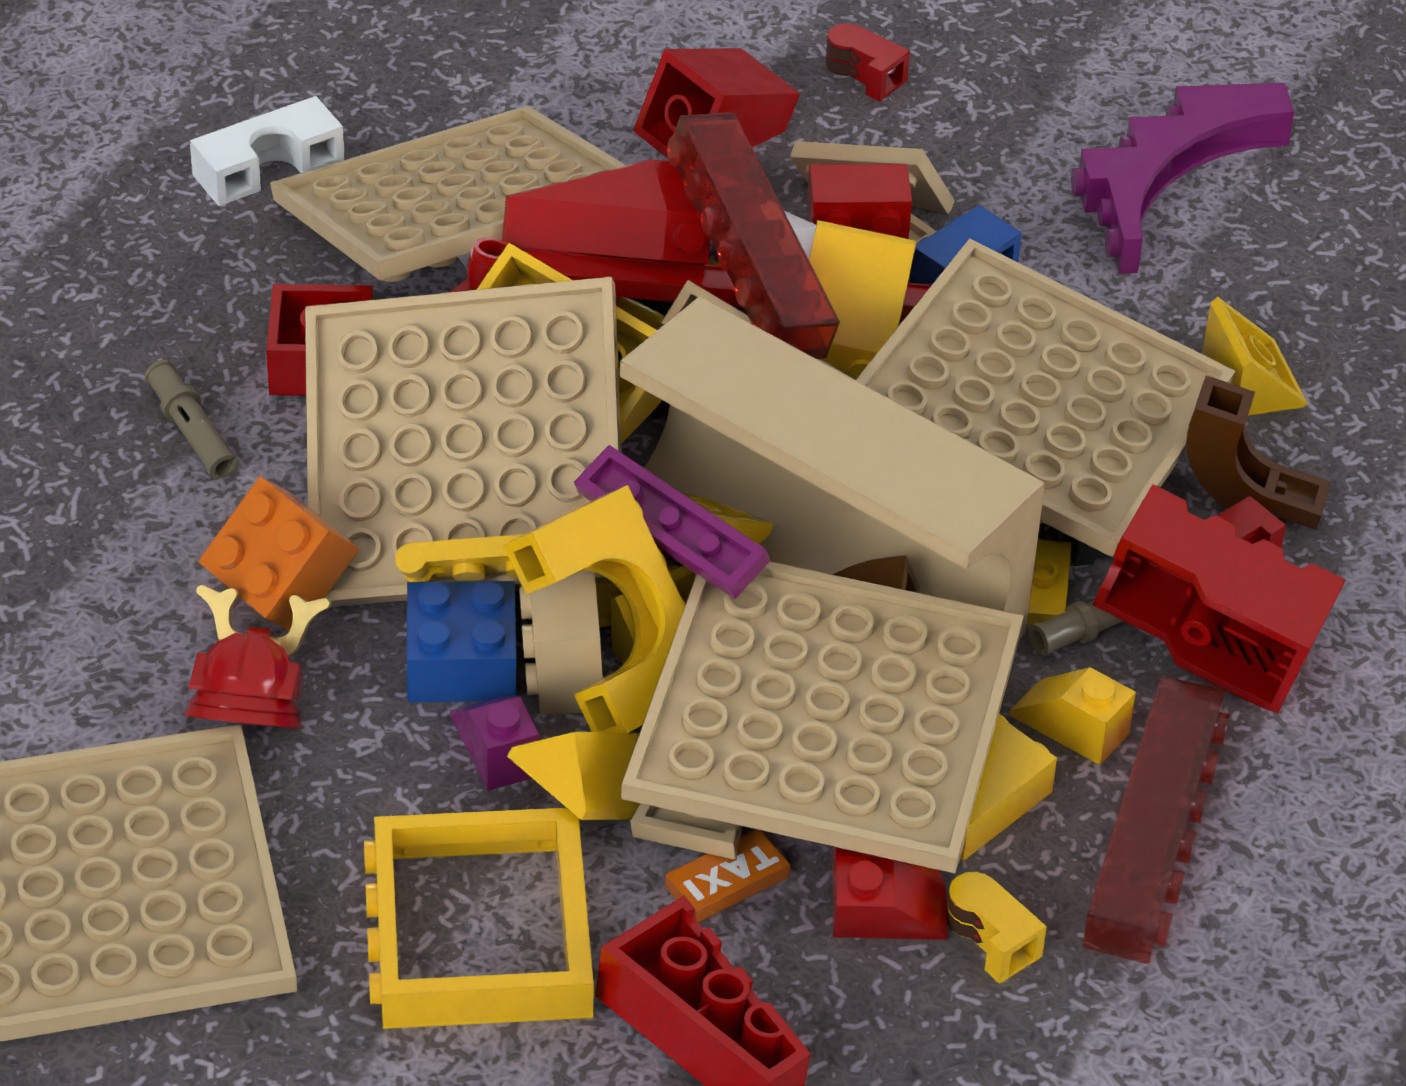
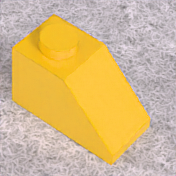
[1009,667,1136,765]

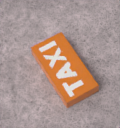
[665,829,790,922]

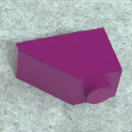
[450,696,539,791]

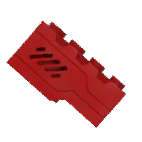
[1093,484,1346,713]

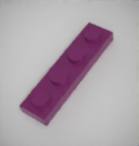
[574,445,770,599]

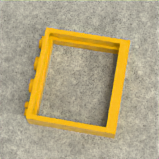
[364,808,594,1029]

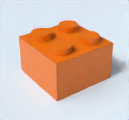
[197,476,360,630]

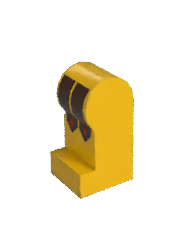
[947,872,1047,984]

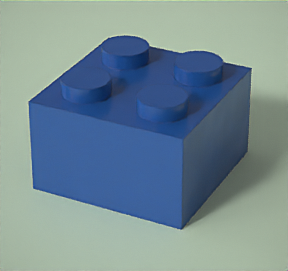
[407,581,516,702]

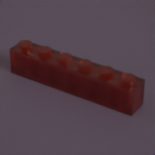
[667,113,840,359]
[1082,675,1231,964]

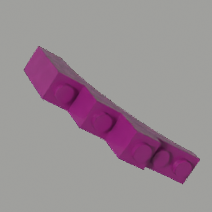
[1071,83,1294,274]

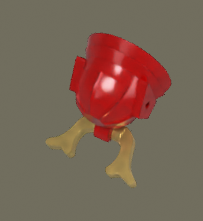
[182,585,332,728]

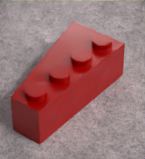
[595,895,811,1086]

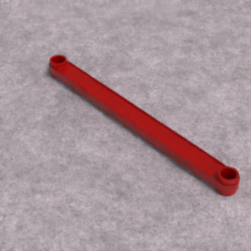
[466,238,932,322]

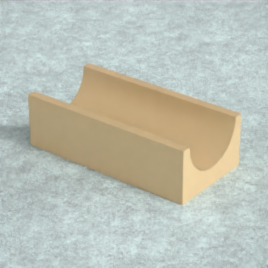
[620,296,1045,637]

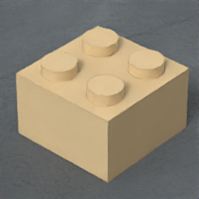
[520,570,603,715]

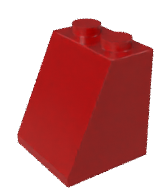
[633,48,801,173]

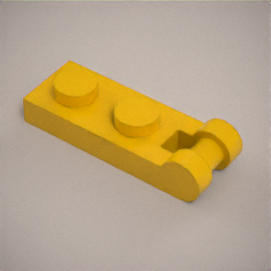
[395,534,524,582]

